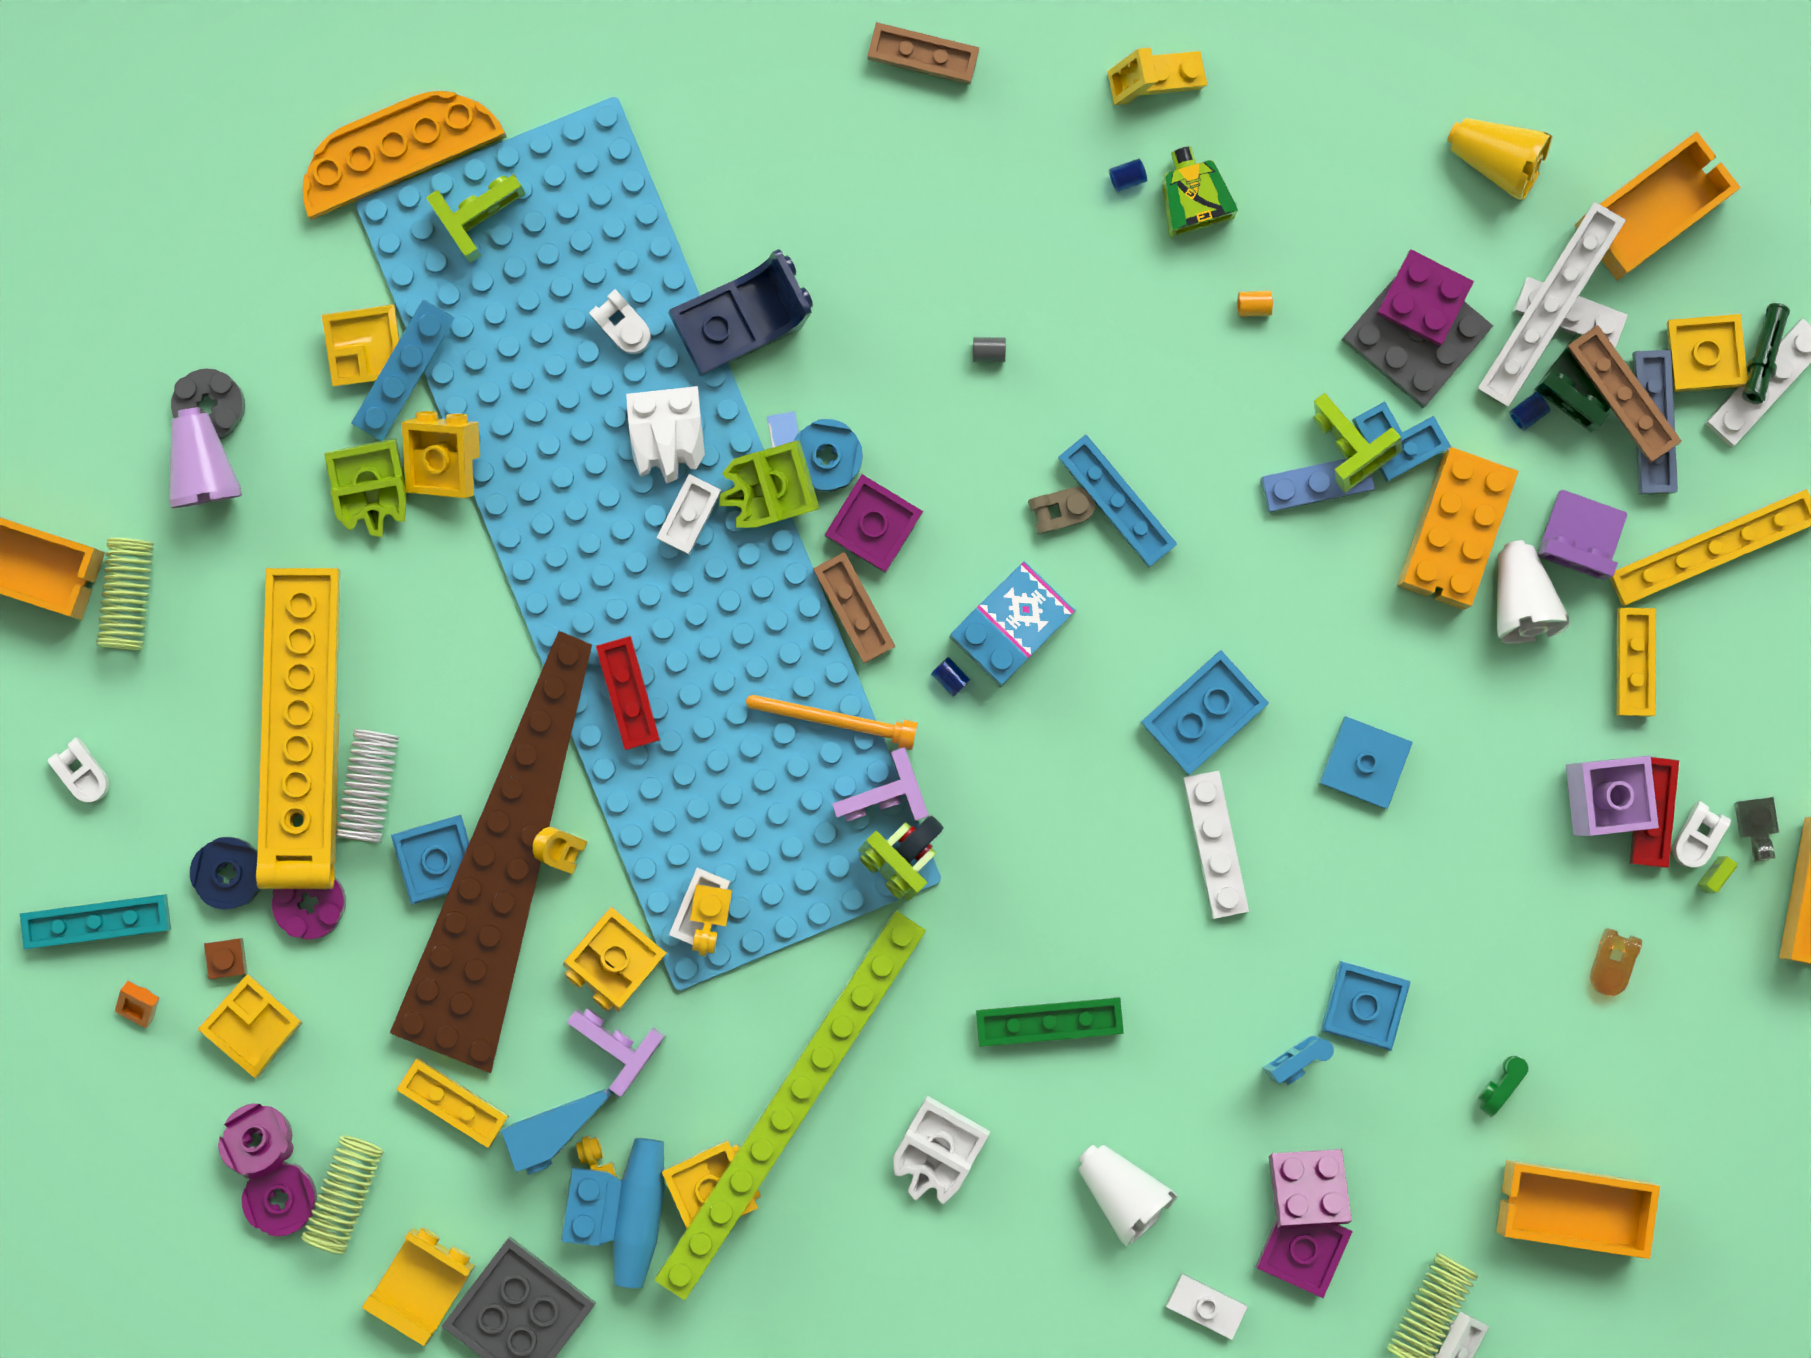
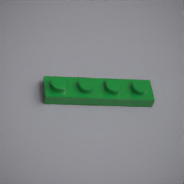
[976,997,1124,1047]

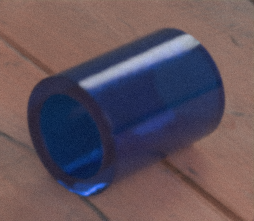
[1109,158,1147,193]
[1509,392,1551,431]
[931,657,971,697]

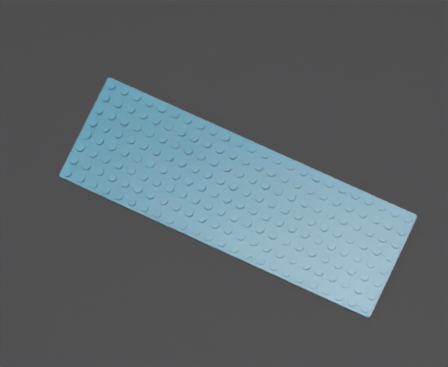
[356,97,941,990]

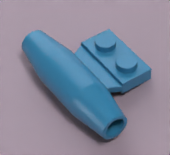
[561,1138,665,1288]

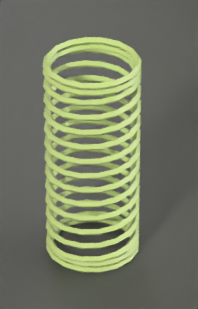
[96,538,154,650]
[301,1135,384,1254]
[1386,1253,1478,1358]

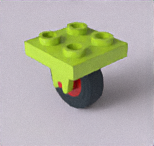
[858,815,944,901]

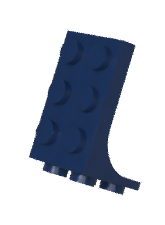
[668,249,813,377]

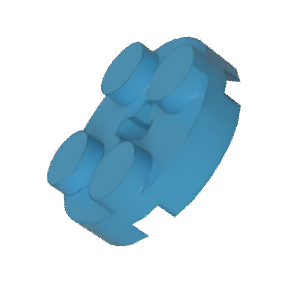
[794,419,863,492]

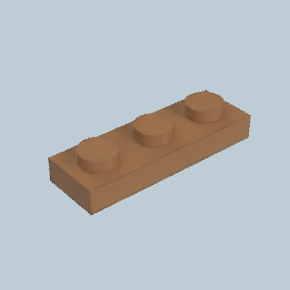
[868,22,979,85]
[813,552,895,664]

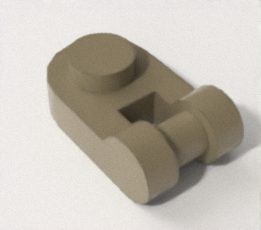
[1028,487,1095,535]

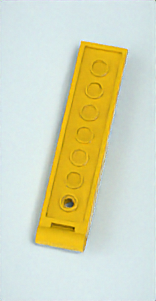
[256,568,340,889]

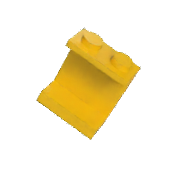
[362,1227,475,1346]

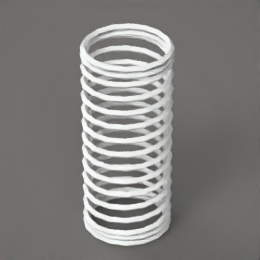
[335,729,399,843]

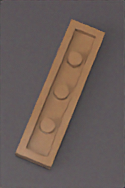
[1567,325,1682,464]

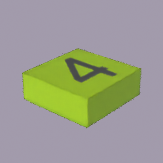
[1697,856,1738,893]

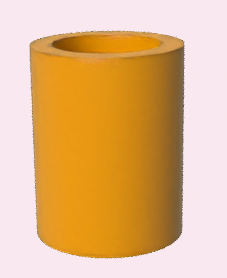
[1237,291,1273,317]

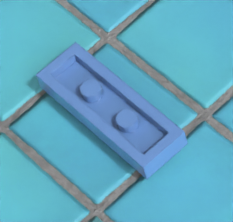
[1261,459,1375,513]

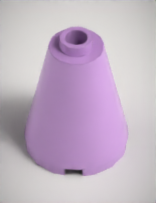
[169,407,242,508]

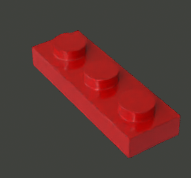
[596,636,661,751]
[1629,757,1680,868]

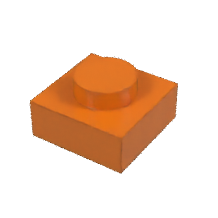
[114,981,160,1028]

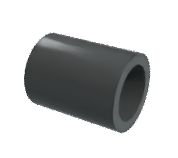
[973,337,1006,363]

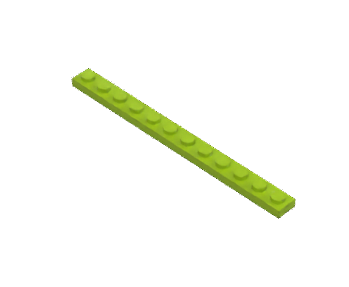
[654,910,926,1301]

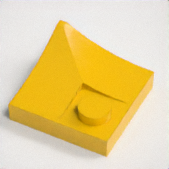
[322,304,399,386]
[198,974,303,1079]

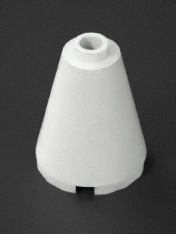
[1497,540,1570,644]
[1078,1145,1178,1247]

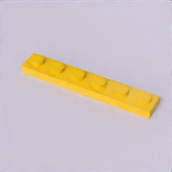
[1610,489,1811,606]

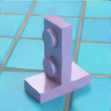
[832,747,929,822]
[567,1008,666,1097]

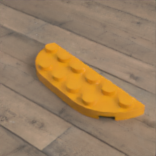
[303,91,507,220]

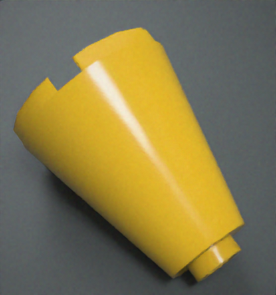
[1447,118,1553,200]

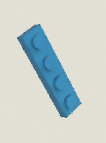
[351,299,455,441]
[1058,434,1177,568]

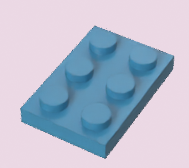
[1140,650,1269,776]

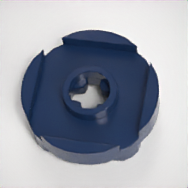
[190,837,261,909]

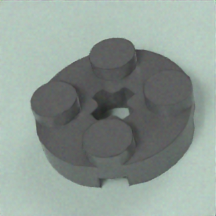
[171,368,245,440]

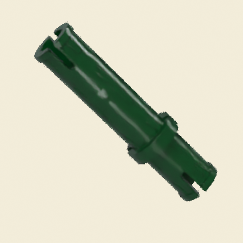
[1742,303,1790,404]

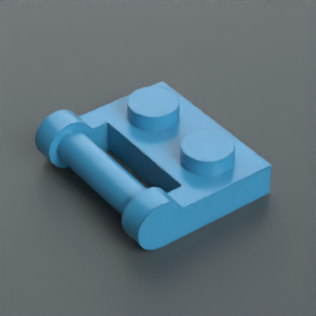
[1262,1036,1334,1085]

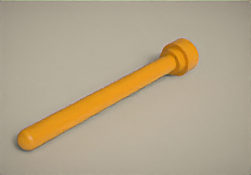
[746,695,918,750]

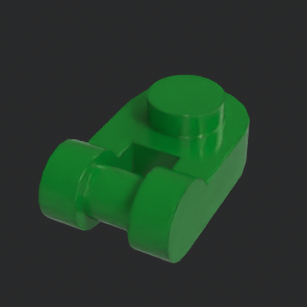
[1478,1056,1528,1117]

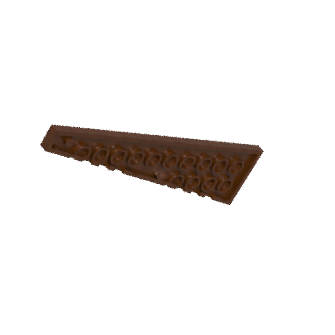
[390,631,592,1073]

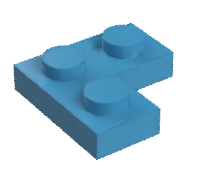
[1352,402,1451,482]

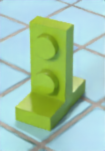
[426,174,526,263]
[1313,393,1402,493]

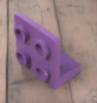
[1537,490,1627,580]

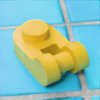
[533,827,588,874]

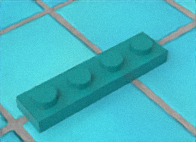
[20,894,171,949]

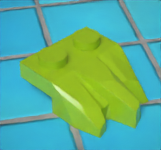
[324,439,406,537]
[719,440,820,528]

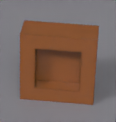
[204,938,248,979]

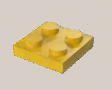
[1666,314,1748,393]

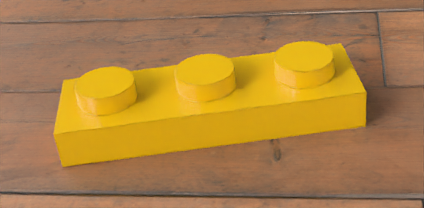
[1616,608,1656,717]
[396,1058,509,1148]

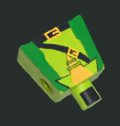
[1162,146,1238,237]

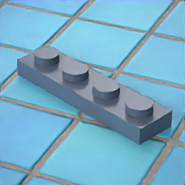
[1632,350,1678,495]

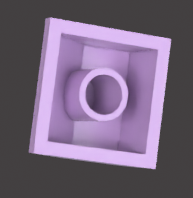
[1565,756,1659,836]

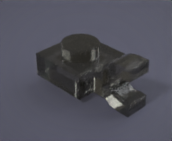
[1734,797,1779,862]

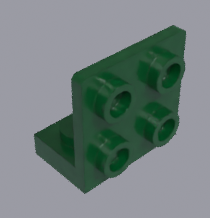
[1534,334,1610,432]

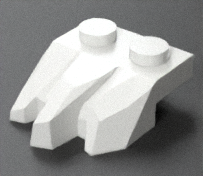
[626,386,705,484]
[893,1096,990,1204]

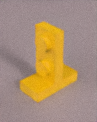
[1107,47,1207,105]

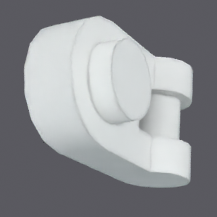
[589,289,651,355]
[47,737,109,803]
[1673,801,1731,868]

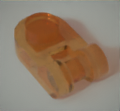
[1590,928,1642,996]

